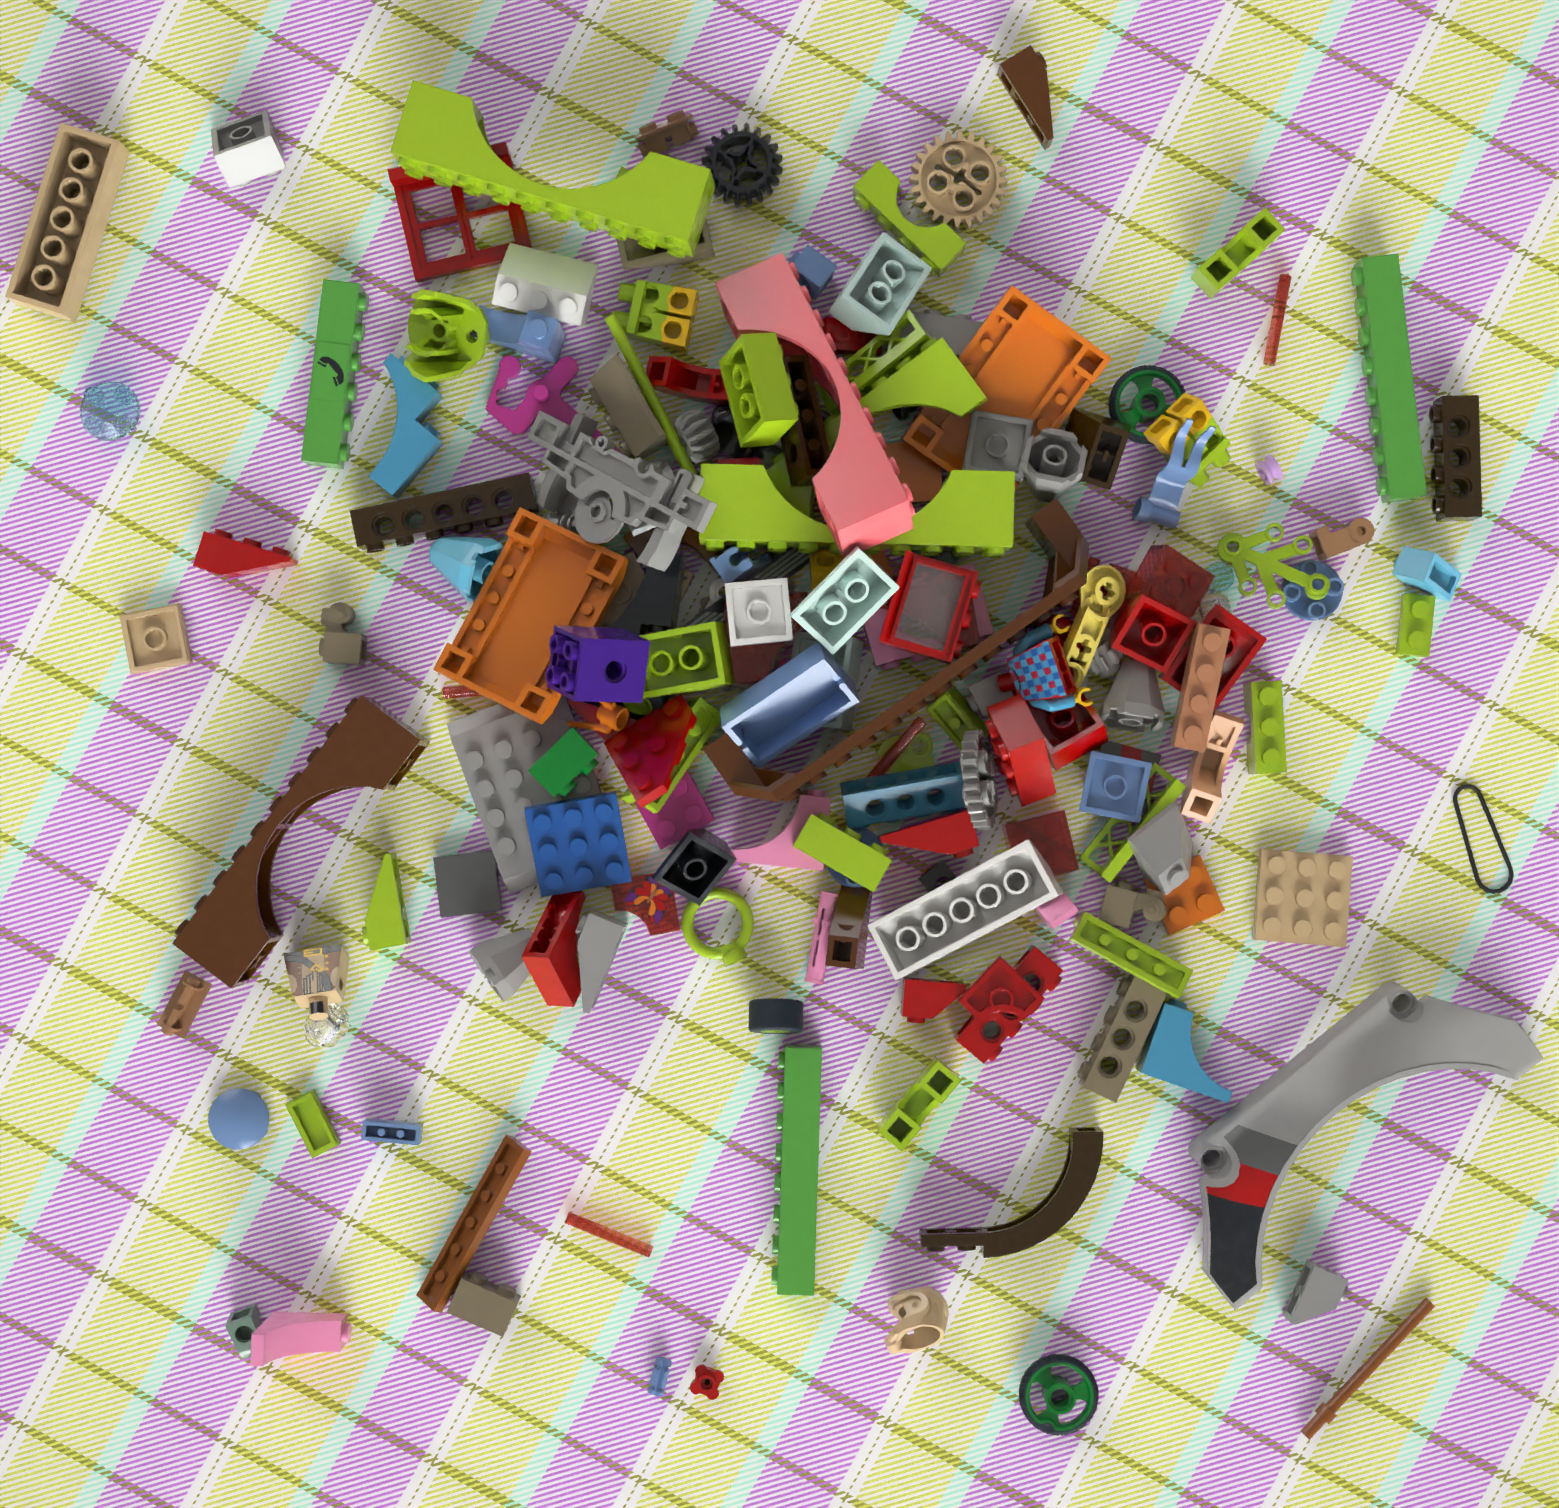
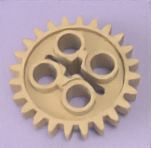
[909,130,1008,231]

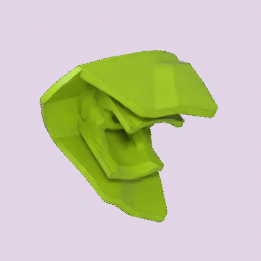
[404,289,490,382]

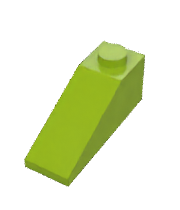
[362,853,411,950]

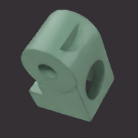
[225,1303,262,1359]

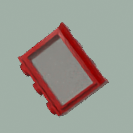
[879,550,982,664]

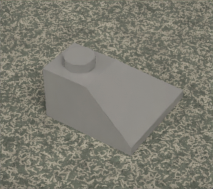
[1127,801,1193,895]

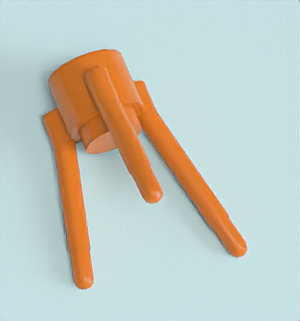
[567,702,629,734]

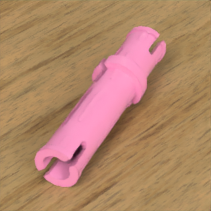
[804,891,839,984]

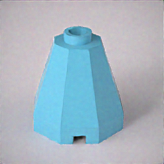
[429,536,503,603]

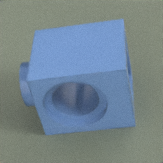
[788,245,837,301]

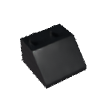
[652,828,737,906]

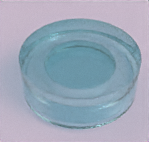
[1202,562,1234,593]

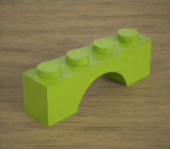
[852,160,967,277]

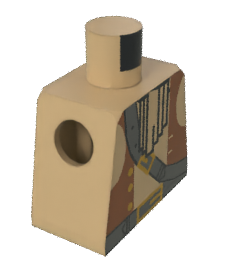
[284,944,349,1020]

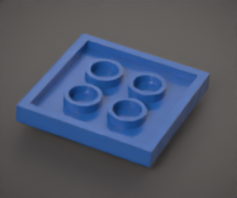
[524,791,632,897]

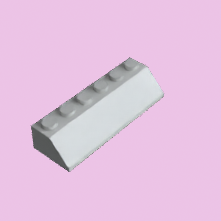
[867,839,1064,980]

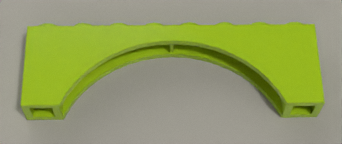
[766,337,988,520]

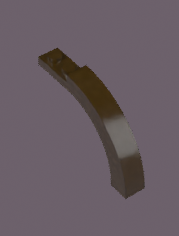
[919,1127,1104,1258]

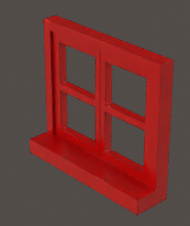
[387,142,532,283]

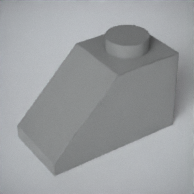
[965,671,1014,719]
[1282,1259,1348,1325]

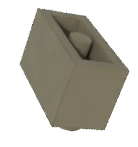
[446,1271,521,1337]

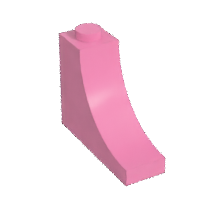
[733,789,831,871]
[250,1311,352,1366]

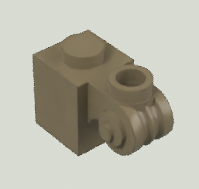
[319,602,367,666]
[1099,881,1167,928]

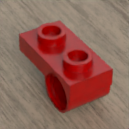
[822,317,881,357]

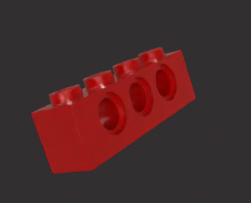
[954,945,1064,1064]

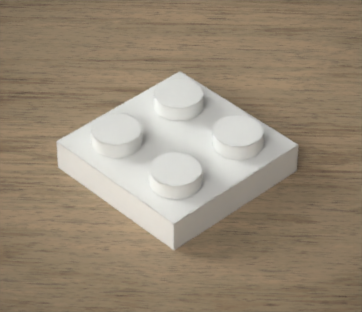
[725,578,793,647]

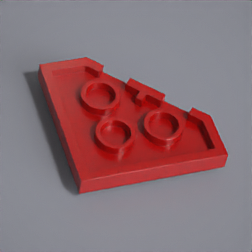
[603,693,697,808]

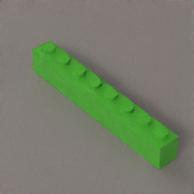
[1351,254,1427,503]
[771,1044,822,1296]

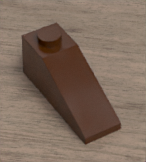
[997,45,1054,150]

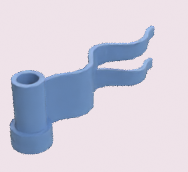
[1132,418,1216,529]

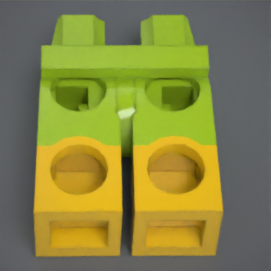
[614,279,699,353]
[1143,392,1231,488]

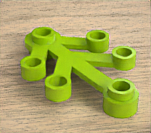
[1217,523,1330,610]

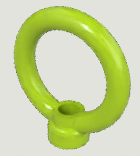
[681,887,754,967]

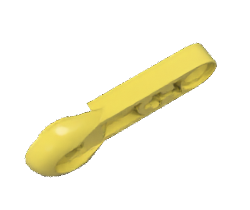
[1063,565,1126,689]

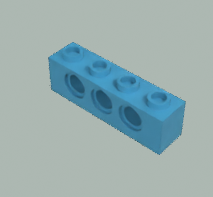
[840,761,966,828]

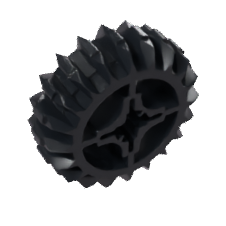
[701,123,783,208]

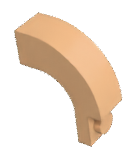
[1181,710,1244,823]

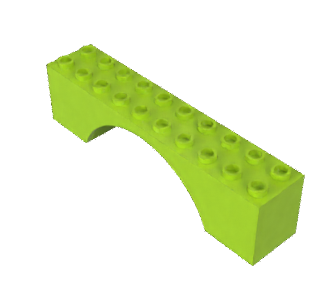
[390,80,715,258]
[699,463,1015,558]

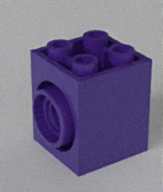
[546,625,650,703]

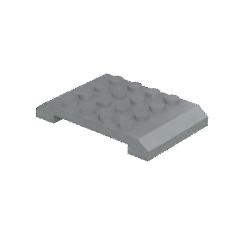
[447,695,602,894]

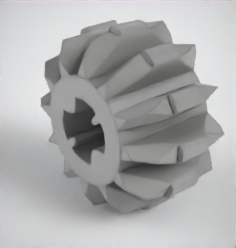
[674,409,720,463]

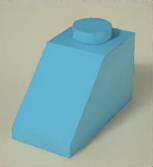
[1392,546,1461,602]

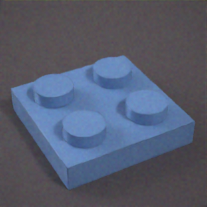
[1079,751,1152,823]

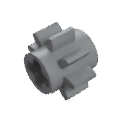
[1088,640,1124,678]

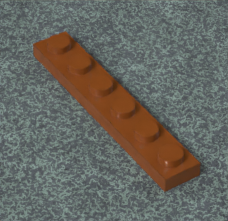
[416,1135,532,1313]

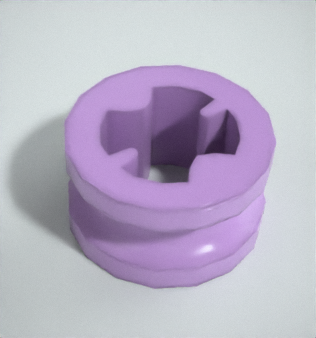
[1255,454,1283,486]

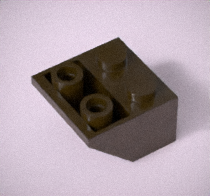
[1065,407,1131,490]

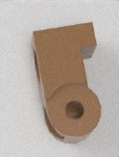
[1308,517,1374,561]

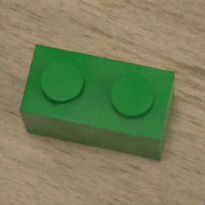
[528,727,601,797]

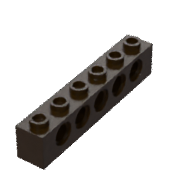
[350,472,540,553]

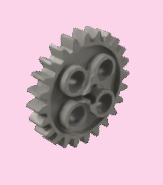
[960,729,998,830]

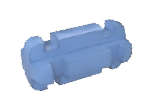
[648,1357,672,1396]

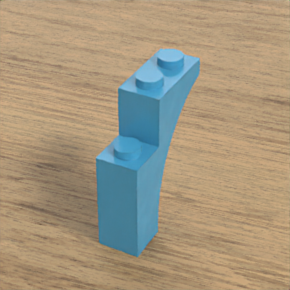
[369,353,443,500]

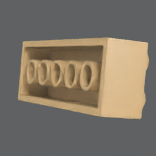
[5,122,130,323]

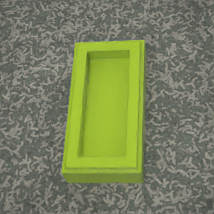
[285,1089,341,1158]

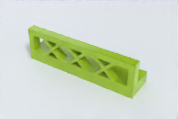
[815,310,932,416]
[621,697,721,814]
[1079,762,1187,883]
[1069,912,1194,999]

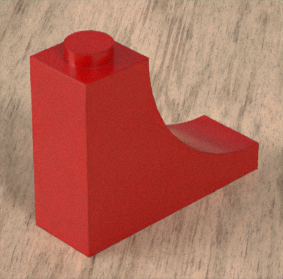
[521,890,586,1007]

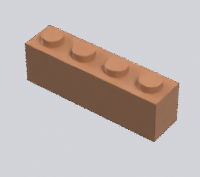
[1170,623,1231,752]

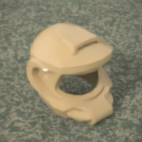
[884,1286,949,1354]

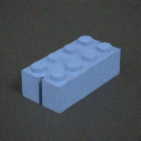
[719,642,860,768]

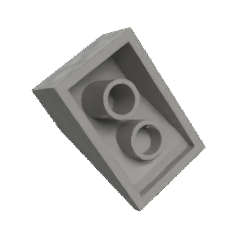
[575,910,628,1014]

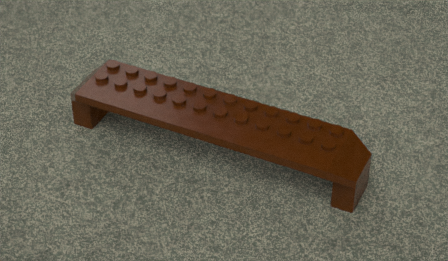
[703,498,1089,803]

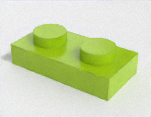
[1396,593,1436,658]

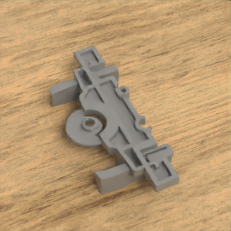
[527,411,718,572]

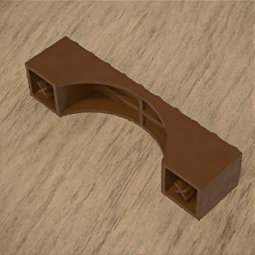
[172,695,430,989]

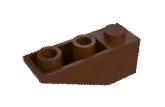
[825,884,873,969]

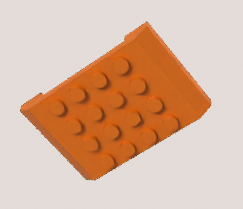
[902,285,1112,490]
[433,507,628,725]

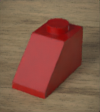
[900,977,966,1023]

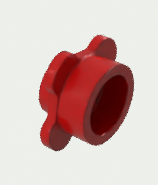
[690,1364,724,1400]

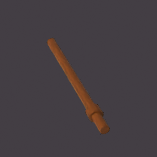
[1301,1298,1435,1440]

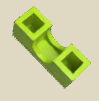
[1190,207,1286,299]
[1243,680,1287,774]
[877,1056,962,1151]

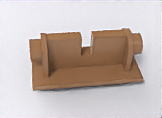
[634,110,699,157]
[157,970,213,1039]

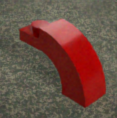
[646,356,729,405]

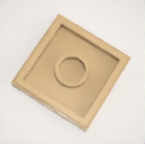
[119,603,193,675]

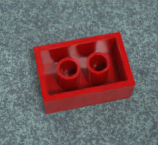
[985,694,1056,807]

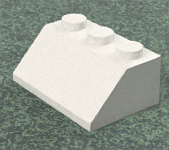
[492,243,599,326]

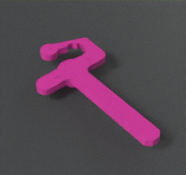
[485,355,625,455]

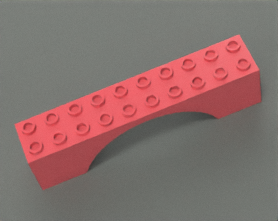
[715,253,916,559]

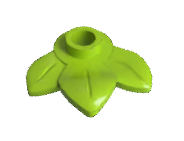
[877,731,935,774]

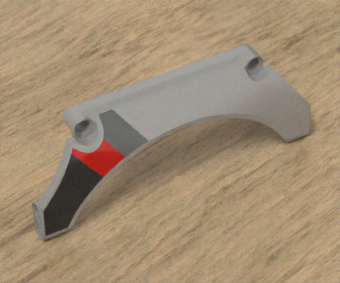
[1188,981,1543,1310]

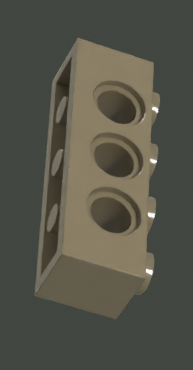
[1077,974,1167,1103]

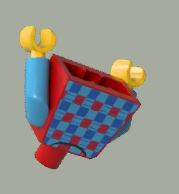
[997,614,1093,712]

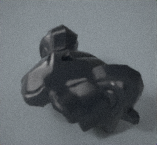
[711,404,770,459]

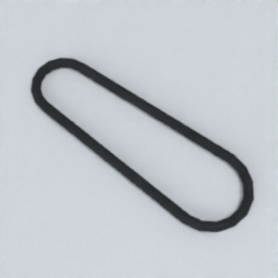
[1453,784,1514,894]

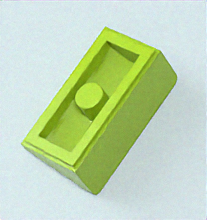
[925,686,989,751]

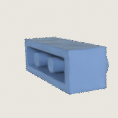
[361,1118,424,1145]

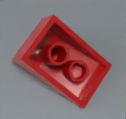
[1158,603,1267,713]
[1012,687,1108,771]
[877,810,980,858]

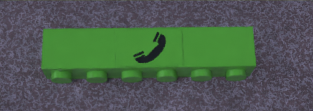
[301,279,369,469]

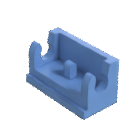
[709,547,773,583]

